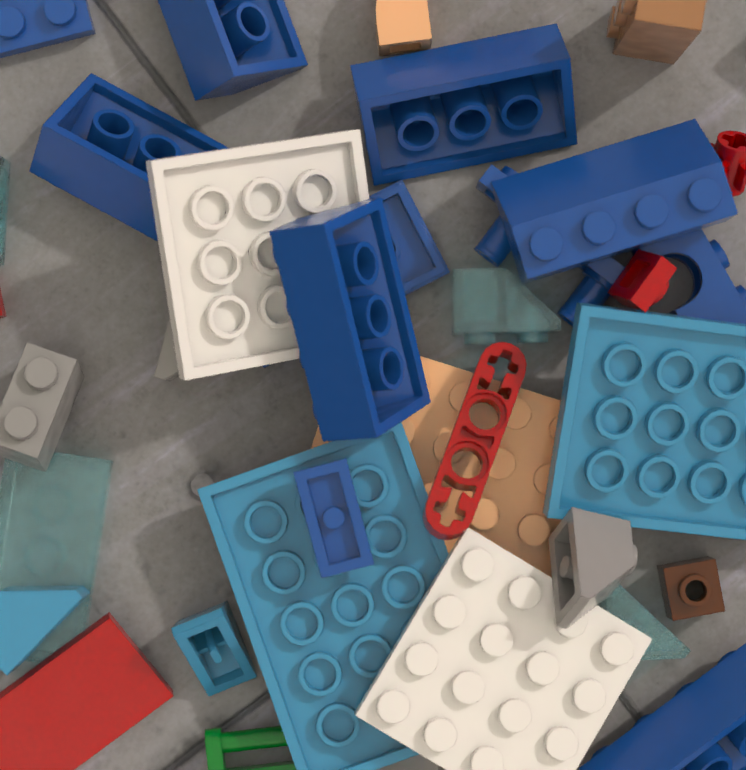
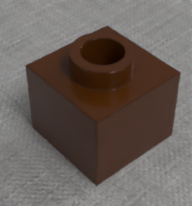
[657,556,725,621]

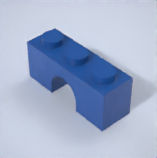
[631,229,746,324]

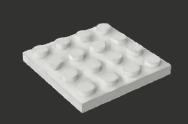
[146,129,369,381]
[354,527,652,770]

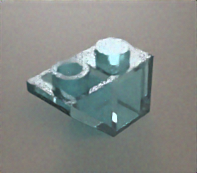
[451,268,561,345]

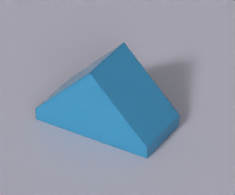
[0,585,91,675]
[171,601,257,696]

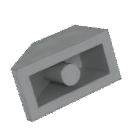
[549,507,638,629]

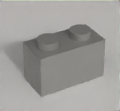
[0,342,85,472]

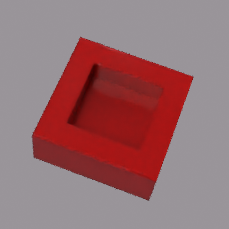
[607,249,677,313]

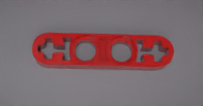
[422,342,527,541]

